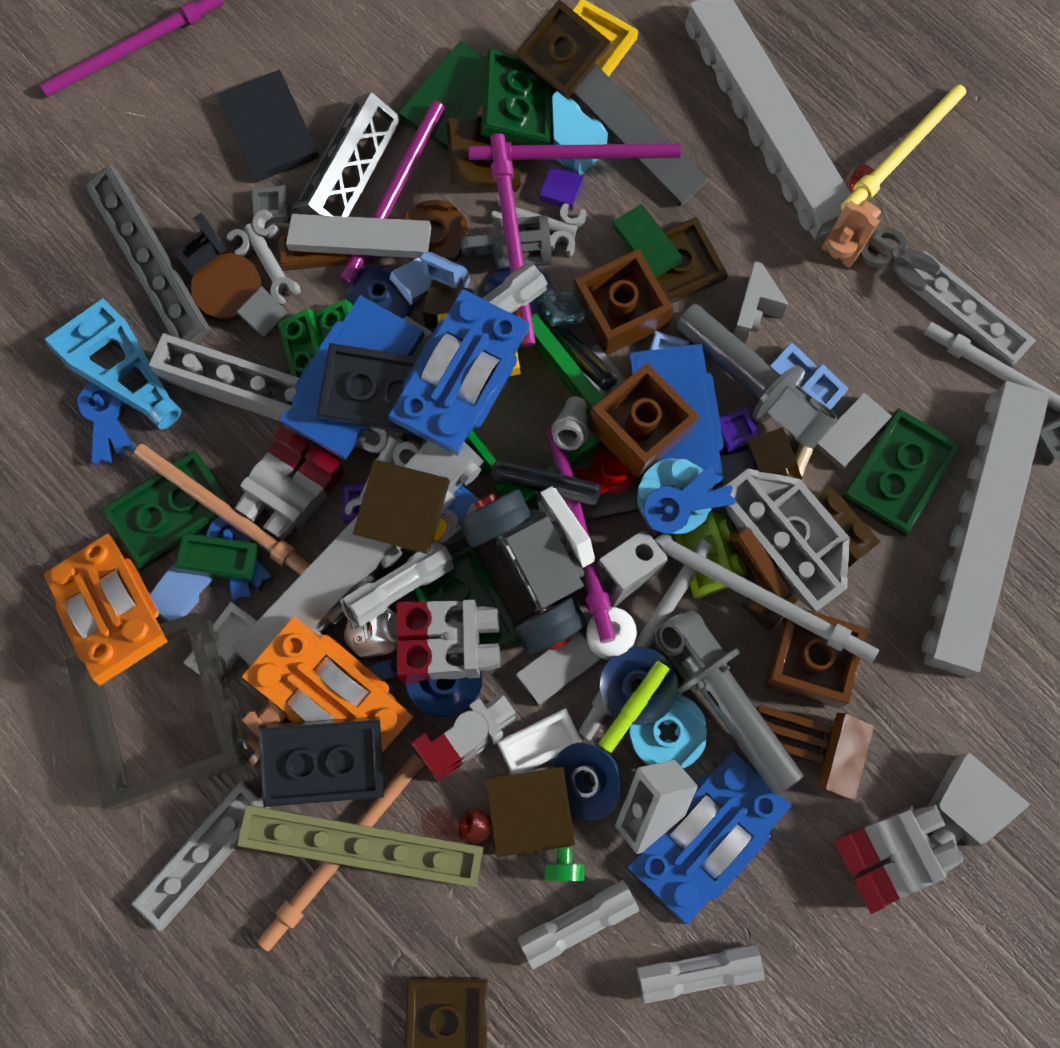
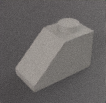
[615,760,698,854]

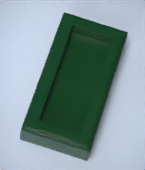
[612,204,682,278]
[174,533,259,583]

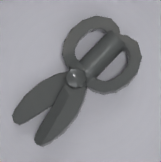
[860,227,940,291]

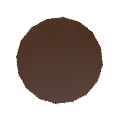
[402,199,469,262]
[191,253,263,323]

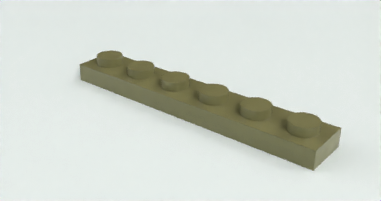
[237,804,484,888]

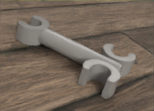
[492,197,586,258]
[226,209,301,304]
[345,428,422,515]

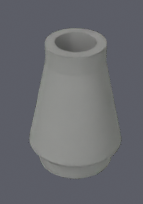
[551,397,589,450]

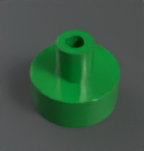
[544,848,584,881]

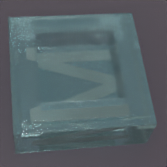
[537,291,586,326]

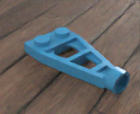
[45,298,182,430]

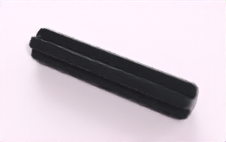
[542,316,618,391]
[492,459,601,505]

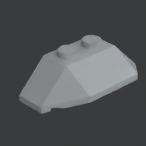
[724,469,850,613]

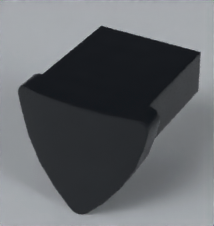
[172,213,227,275]

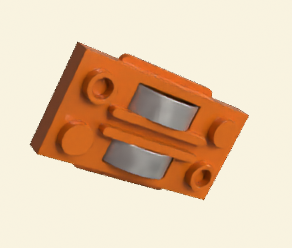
[43,533,168,686]
[242,615,414,753]

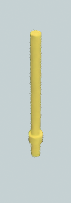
[841,84,966,211]

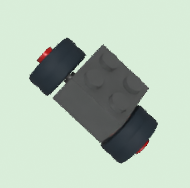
[458,490,587,654]

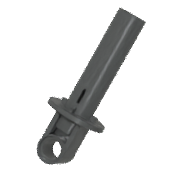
[676,304,837,449]
[655,609,804,796]

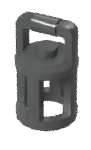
[461,215,552,269]

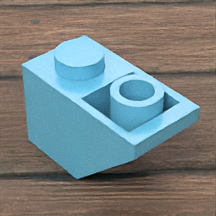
[552,92,608,175]

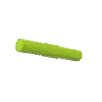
[598,660,670,753]

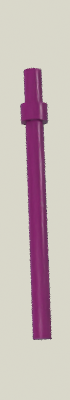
[40,0,224,97]
[340,101,445,285]
[490,134,536,347]
[469,142,681,161]
[546,428,616,643]

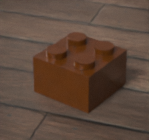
[574,249,673,356]
[587,363,700,479]
[764,608,868,709]

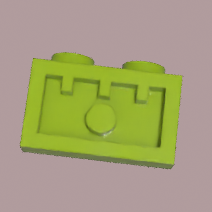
[674,512,747,599]

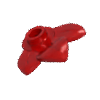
[572,451,636,495]

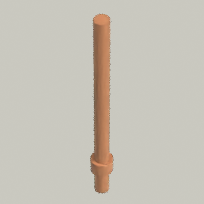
[134,444,311,575]
[257,753,425,952]

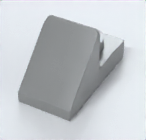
[733,261,788,343]

